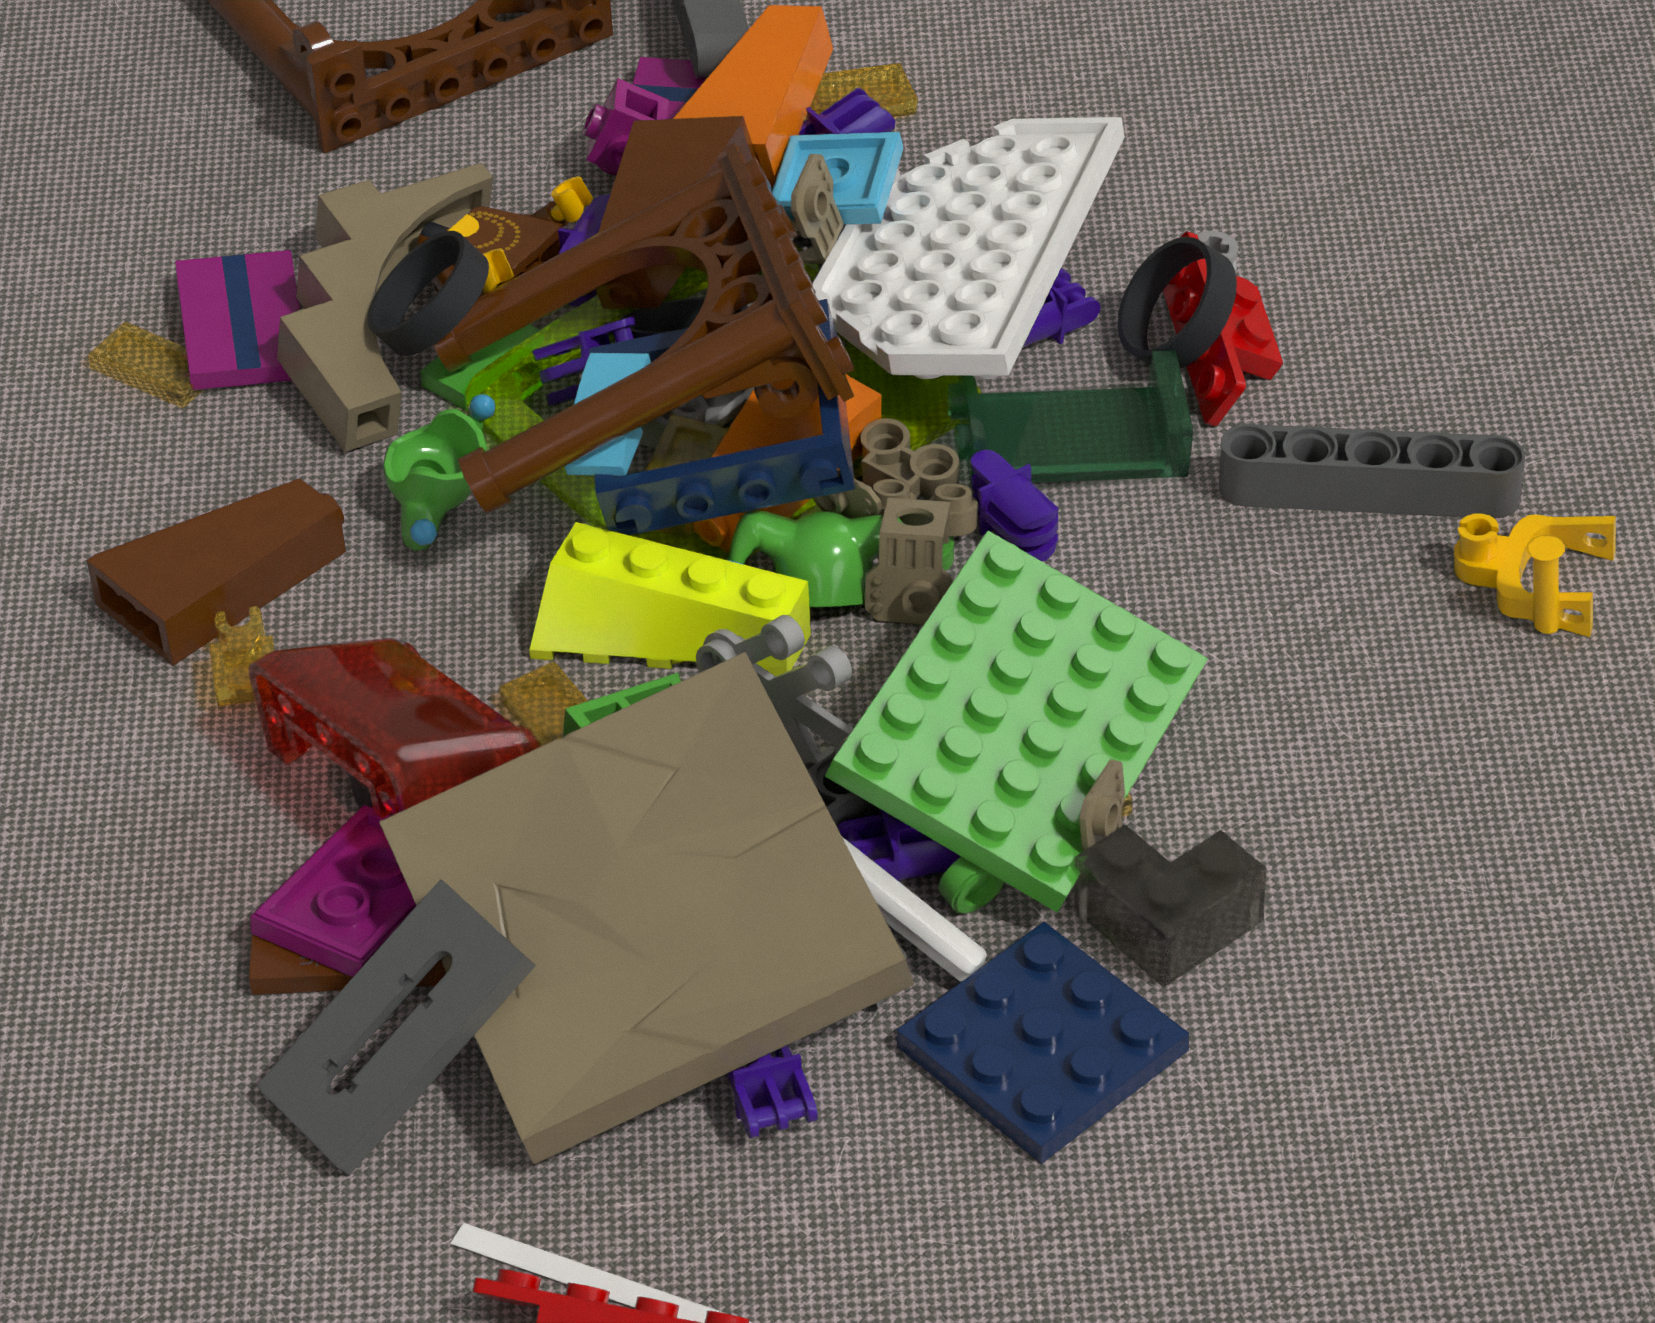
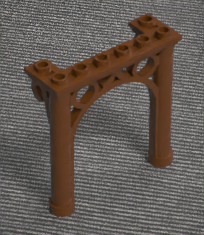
[207,0,613,154]
[433,143,855,514]

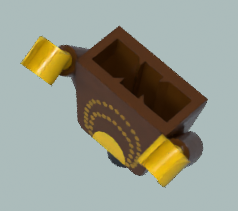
[418,176,593,297]

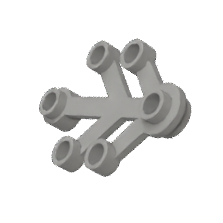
[696,615,854,770]

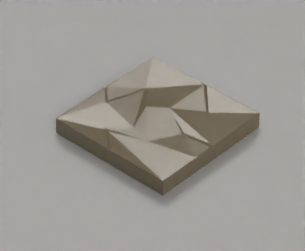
[380,652,914,1164]

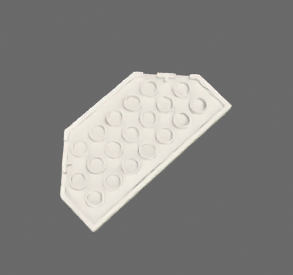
[813,117,1125,380]

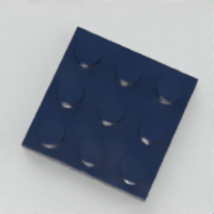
[897,921,1189,1164]

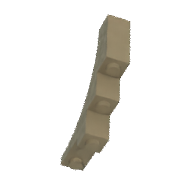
[277,163,493,452]

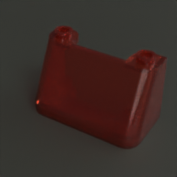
[248,637,540,818]

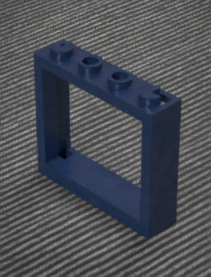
[589,299,855,535]

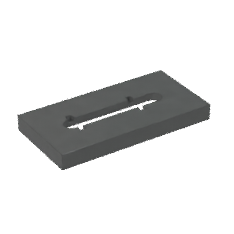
[257,879,536,1175]

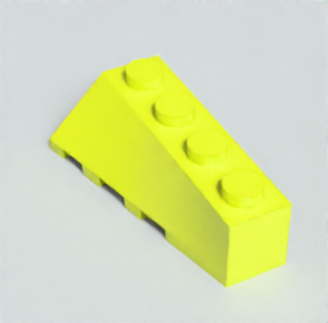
[529,522,811,676]

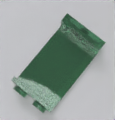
[948,350,1194,485]

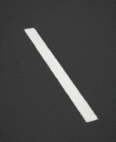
[450,1223,752,1323]

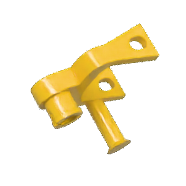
[1454,514,1616,637]

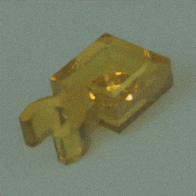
[209,606,281,707]

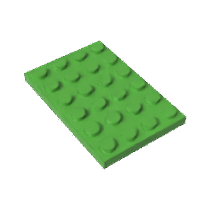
[825,531,1208,913]

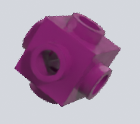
[582,78,669,176]

